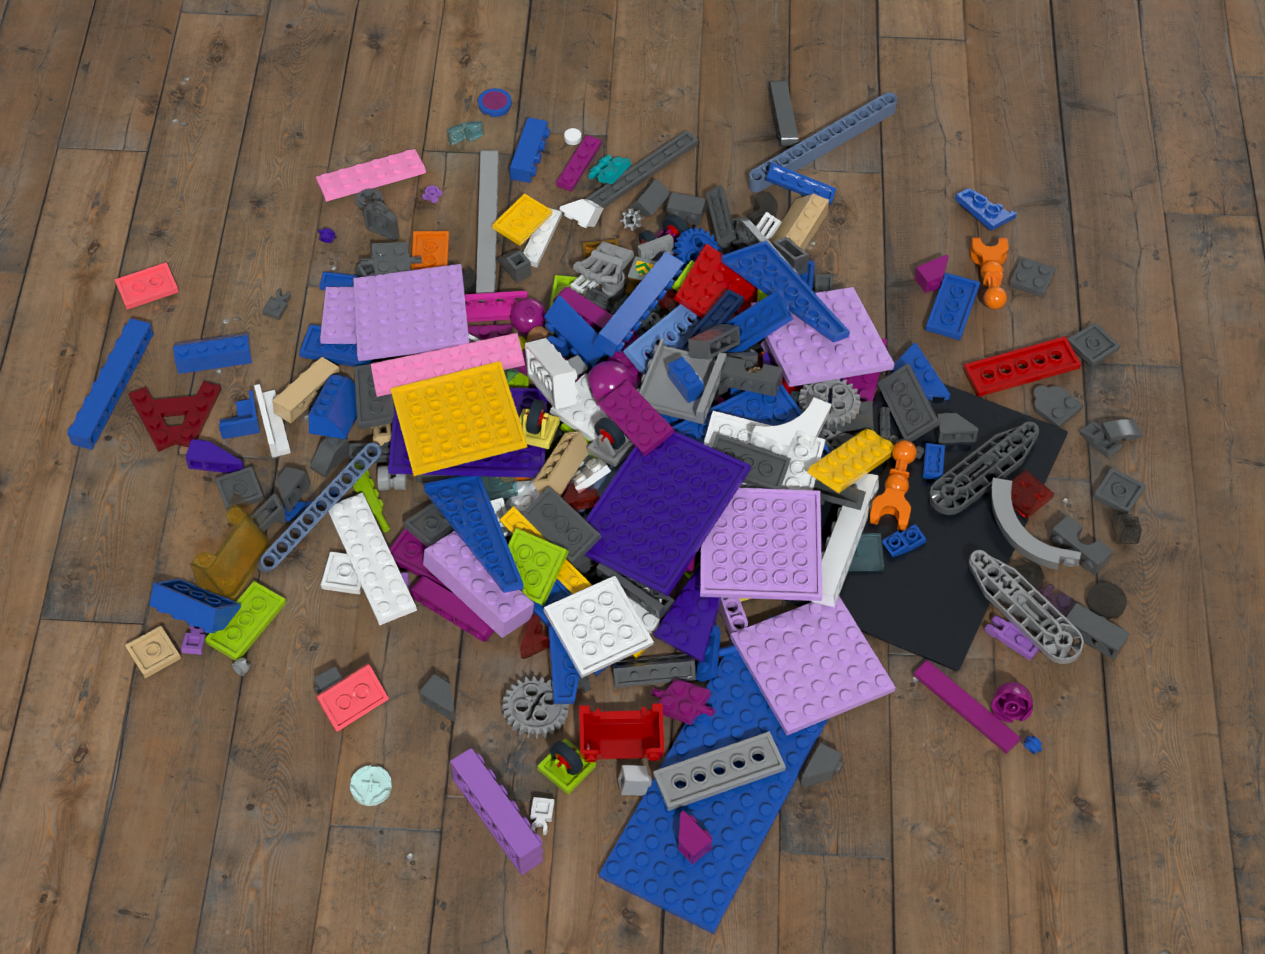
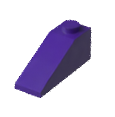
[186,439,244,474]

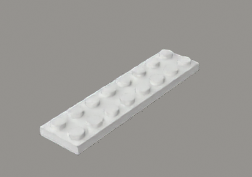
[328,493,417,626]

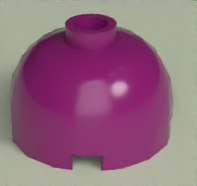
[510,298,546,336]
[991,682,1033,723]

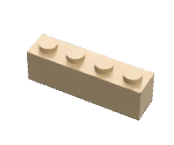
[272,357,340,424]
[533,431,589,497]

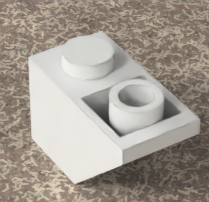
[559,199,604,228]

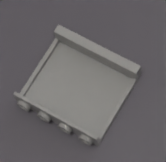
[637,338,727,424]

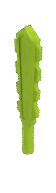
[347,463,390,532]

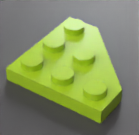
[508,528,569,606]

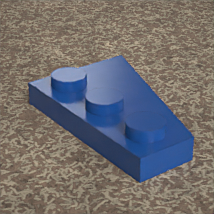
[955,188,1017,231]

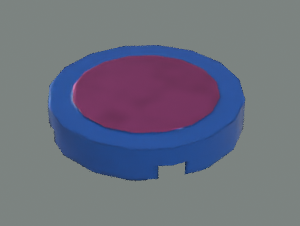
[478,88,512,117]

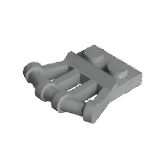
[573,241,634,285]

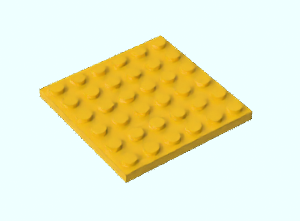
[390,361,527,476]

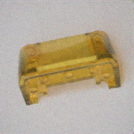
[190,504,269,600]

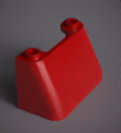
[579,703,664,763]

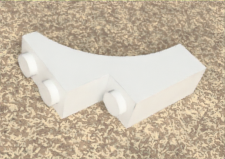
[750,397,832,456]

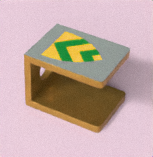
[626,256,657,295]

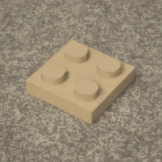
[125,626,181,678]

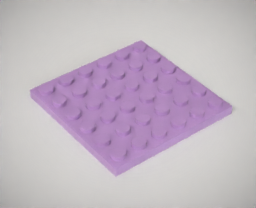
[353,264,470,361]
[750,287,895,387]
[700,488,822,601]
[730,596,896,736]

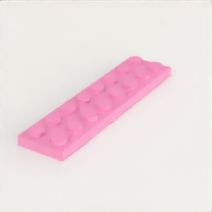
[371,333,525,397]

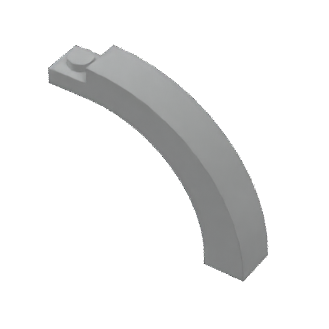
[991,478,1081,570]

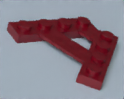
[128,381,222,452]

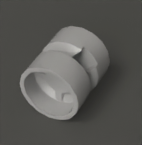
[601,269,625,302]
[377,466,407,491]

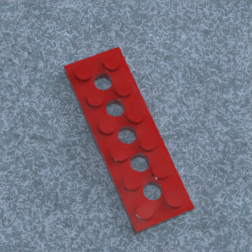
[963,336,1081,397]

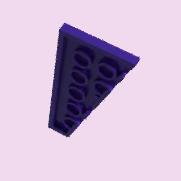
[653,564,722,663]

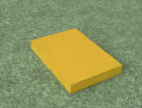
[492,193,553,246]

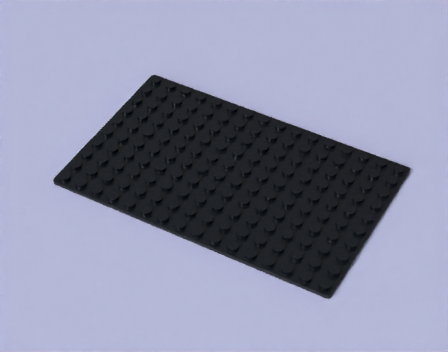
[786,370,1068,671]

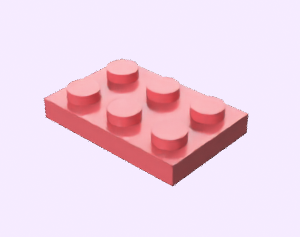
[115,262,179,310]
[315,664,389,732]

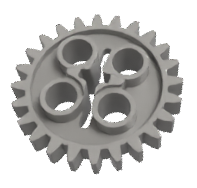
[798,379,861,428]
[502,676,569,739]

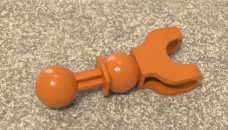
[970,238,1009,310]
[869,440,917,531]

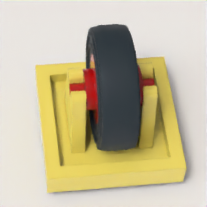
[519,399,560,449]

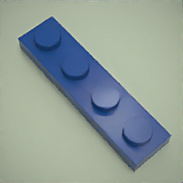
[765,163,836,206]

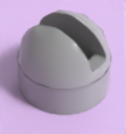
[232,658,250,676]

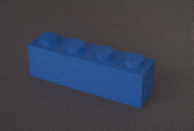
[510,118,550,183]

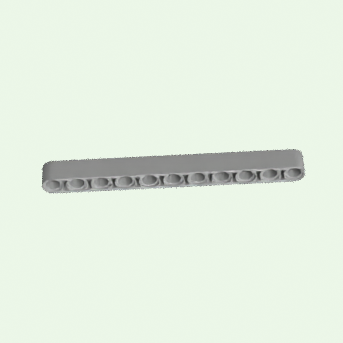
[476,150,499,302]

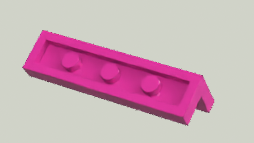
[465,291,527,322]

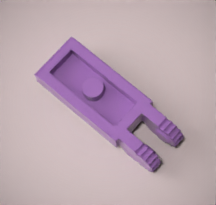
[984,616,1042,661]

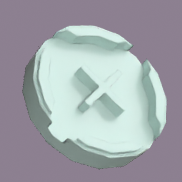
[350,765,392,806]

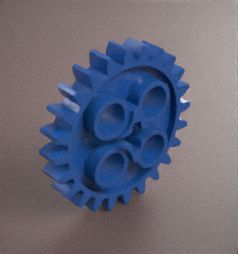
[673,227,725,271]

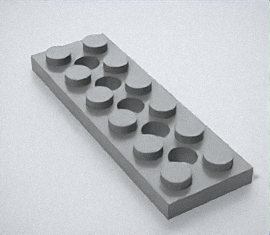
[653,731,786,811]

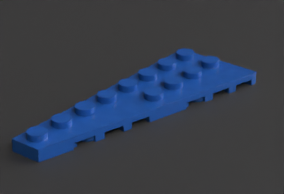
[721,240,850,343]
[424,476,523,593]

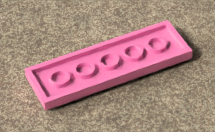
[316,149,426,202]

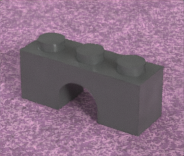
[721,357,783,397]
[1050,515,1113,575]

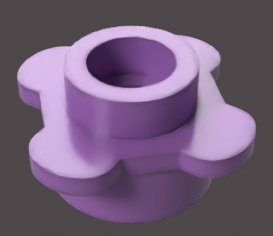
[422,185,443,203]

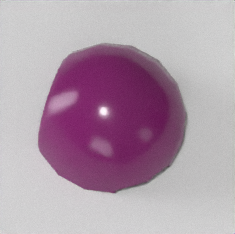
[587,361,634,406]

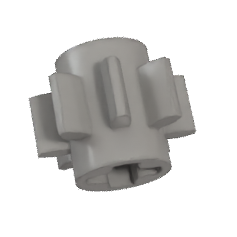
[620,208,644,231]

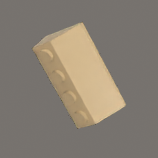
[769,194,829,251]

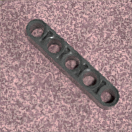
[769,80,798,147]

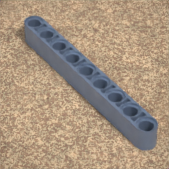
[257,443,381,573]

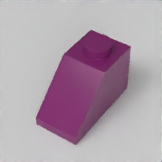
[914,255,949,294]

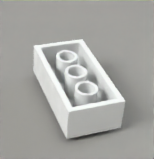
[525,338,578,409]

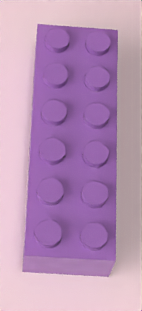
[450,748,544,876]

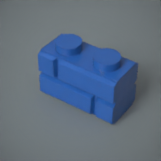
[668,357,704,403]

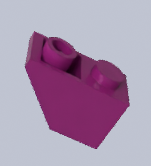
[678,810,712,865]

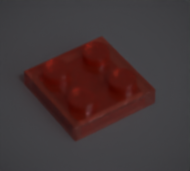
[1011,470,1055,519]

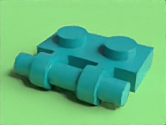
[588,155,631,184]

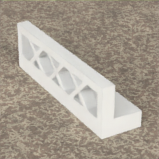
[254,384,291,458]

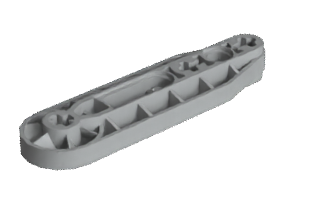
[969,550,1084,664]

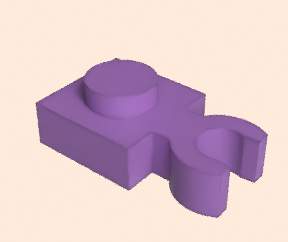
[181,626,206,655]

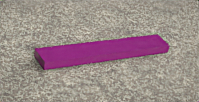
[913,660,1021,754]

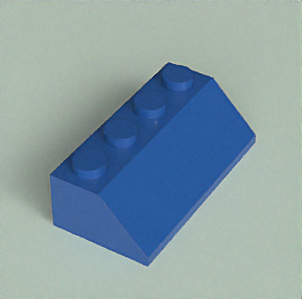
[544,296,609,371]
[173,332,252,374]
[309,375,357,439]
[149,578,241,633]

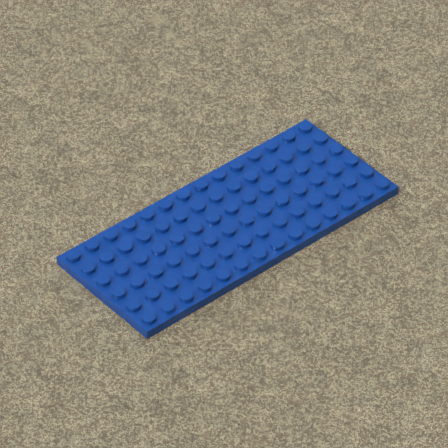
[599,642,829,934]

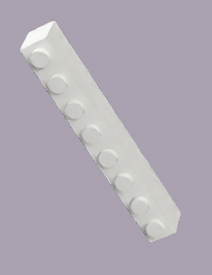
[812,473,879,607]

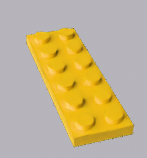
[807,428,894,493]

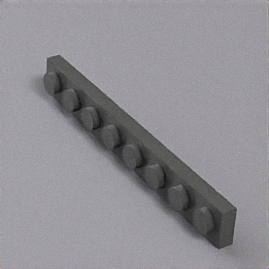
[585,130,699,208]

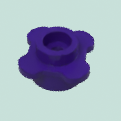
[318,228,337,243]

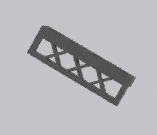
[706,185,736,253]
[813,479,866,511]
[596,564,675,620]
[612,653,696,688]

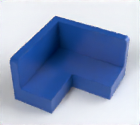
[219,390,260,439]

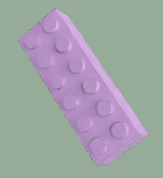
[423,531,534,638]

